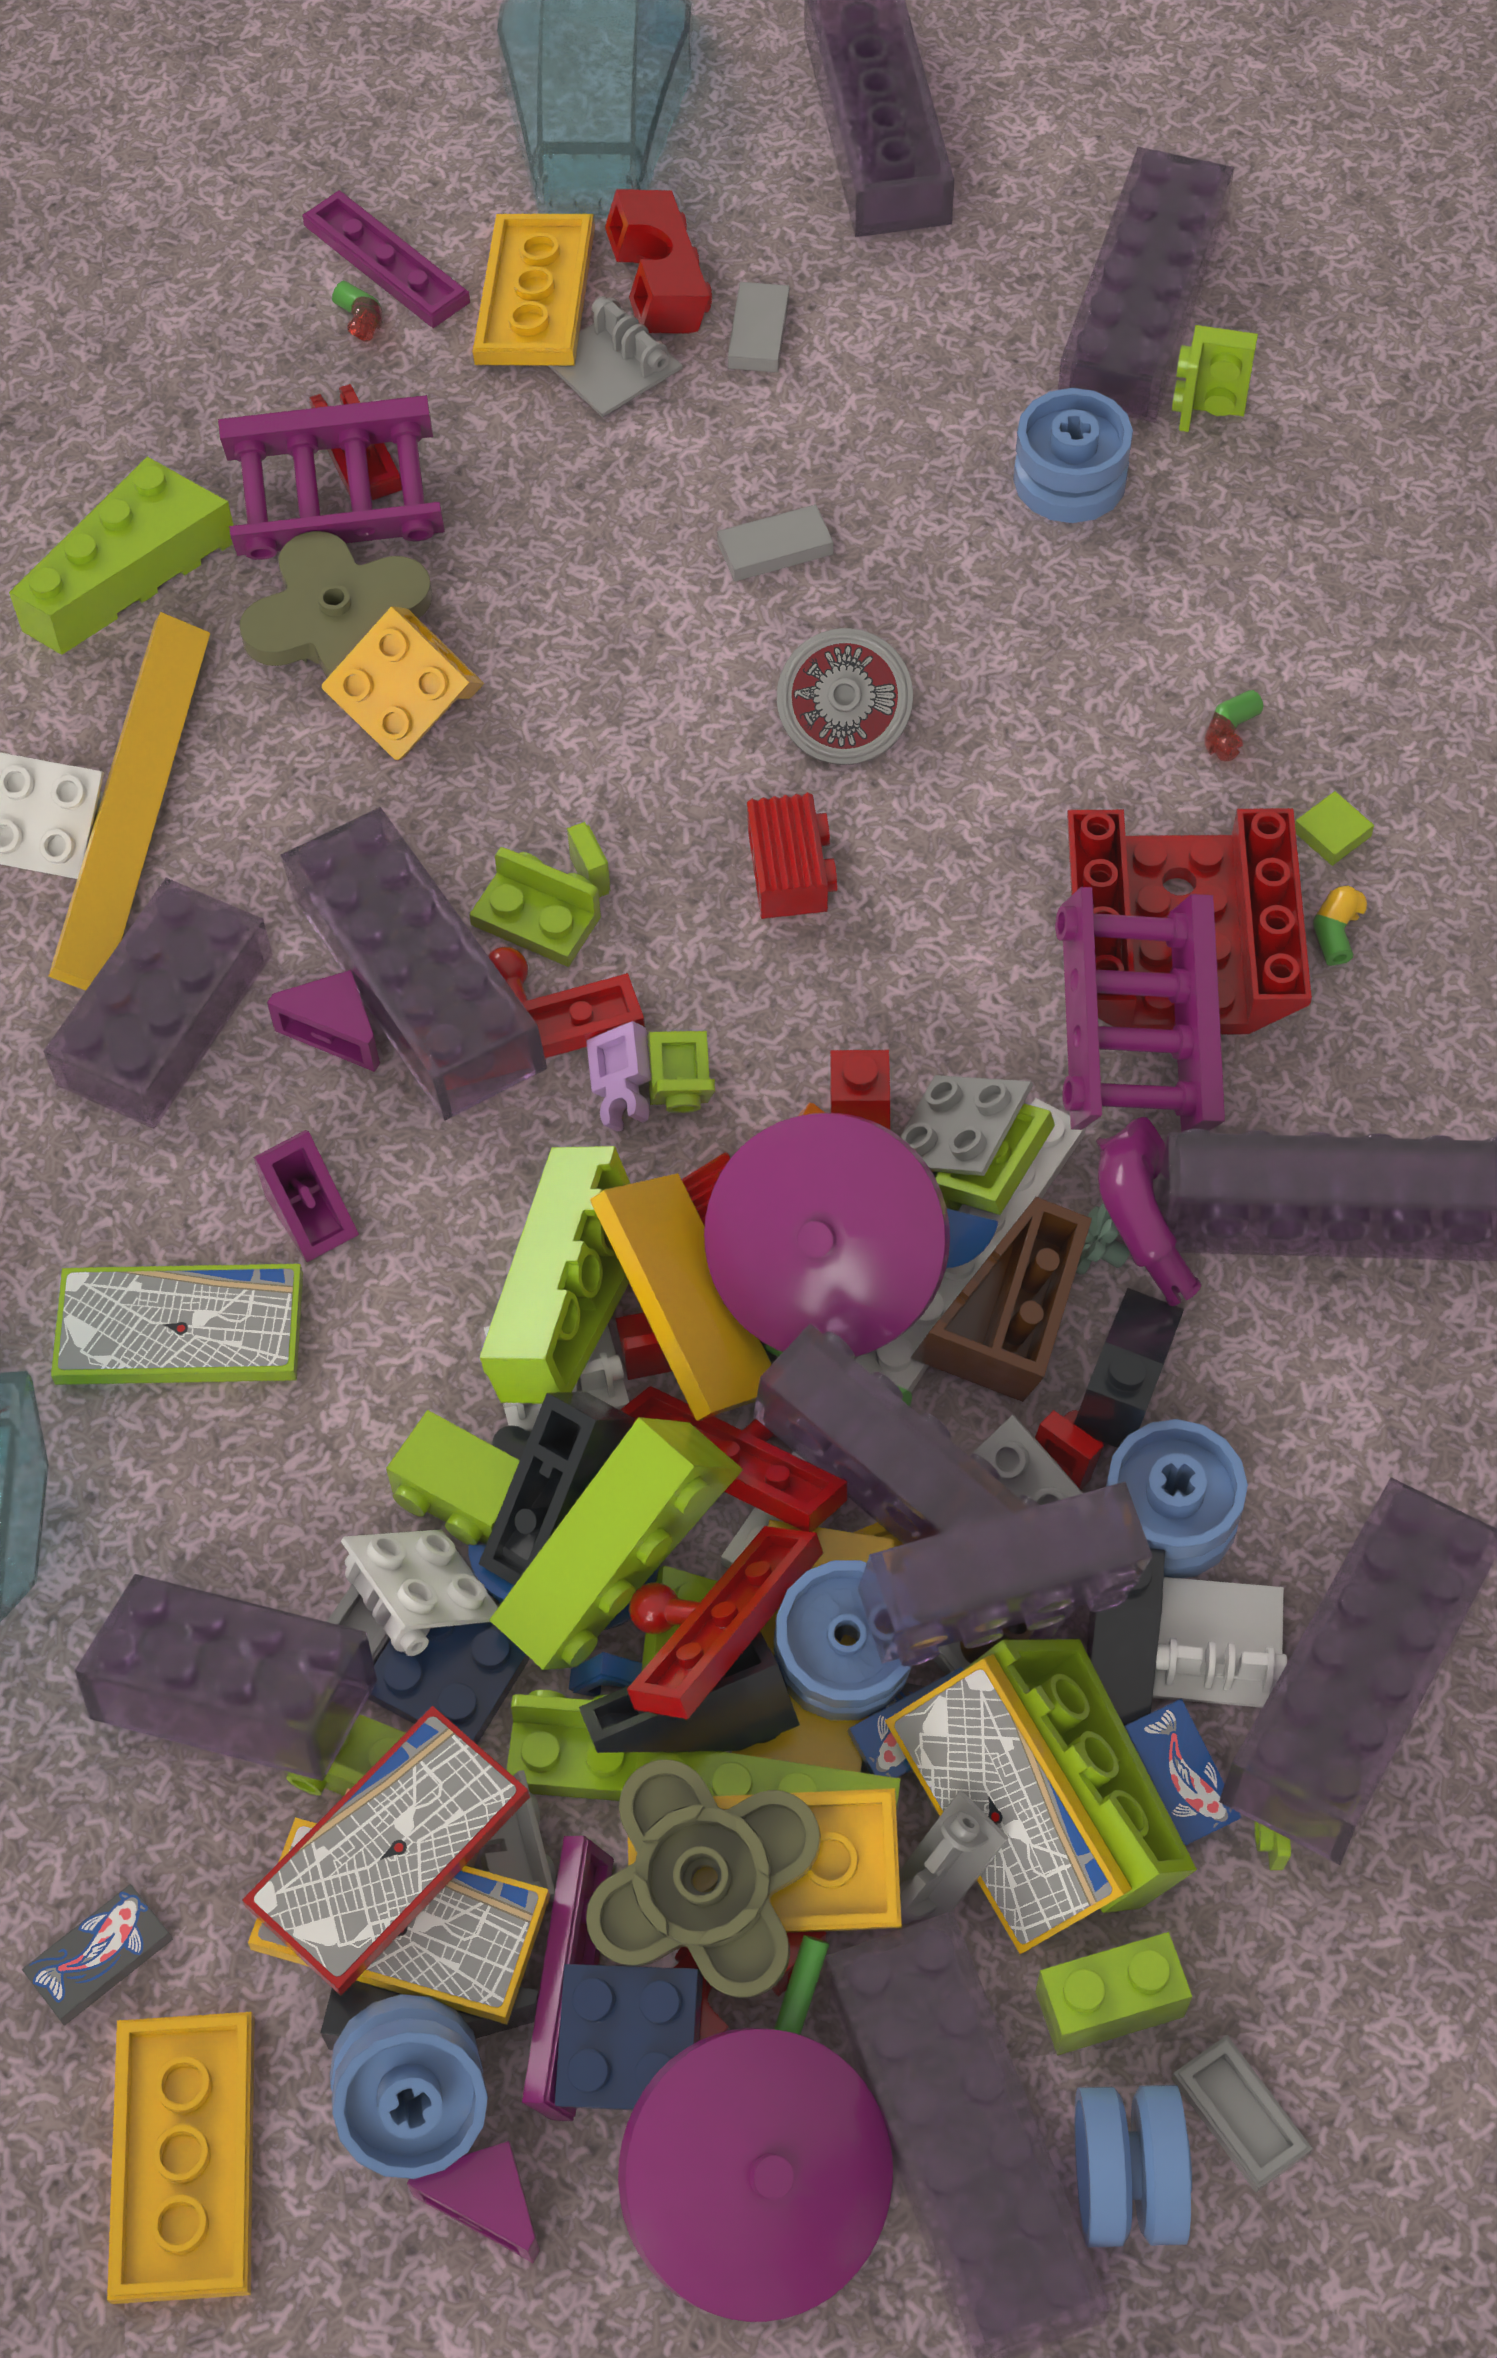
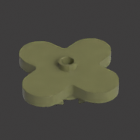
[240,531,432,678]
[586,1760,821,1999]

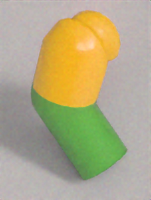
[1313,886,1367,966]

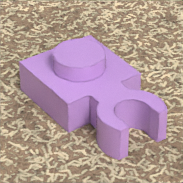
[586,1021,651,1131]

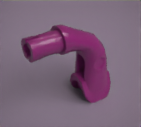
[1096,1117,1202,1306]

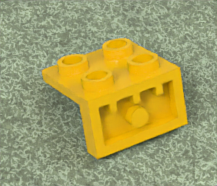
[322,606,485,760]

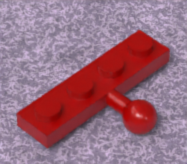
[407,947,645,1092]
[620,1386,847,1532]
[627,1526,823,1719]

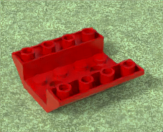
[1067,808,1312,1035]

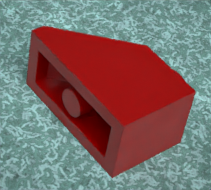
[830,1050,890,1130]

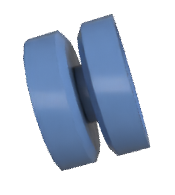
[1013,388,1133,523]
[1101,1419,1248,1579]
[773,1560,920,1720]
[330,1994,488,2179]
[1074,2085,1192,2247]

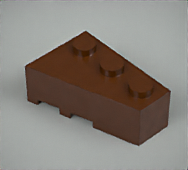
[910,1197,1092,1402]

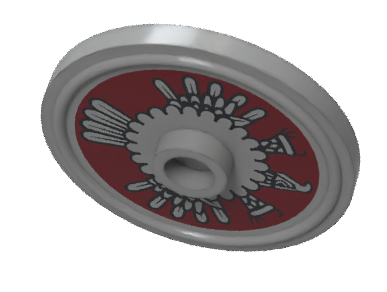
[777,628,913,765]

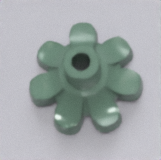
[1076,1203,1130,1275]

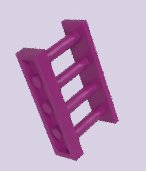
[218,395,445,560]
[1055,887,1225,1135]

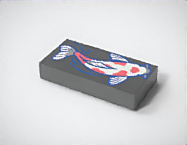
[22,1884,173,2026]

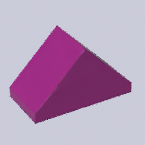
[267,970,380,1072]
[253,1130,359,1262]
[407,2141,540,2263]

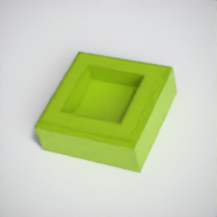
[1295,791,1374,866]
[567,822,611,898]

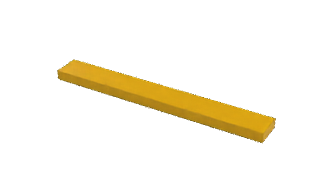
[48,612,210,996]

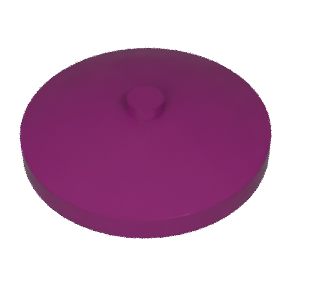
[704,1113,950,1361]
[618,2028,893,2322]

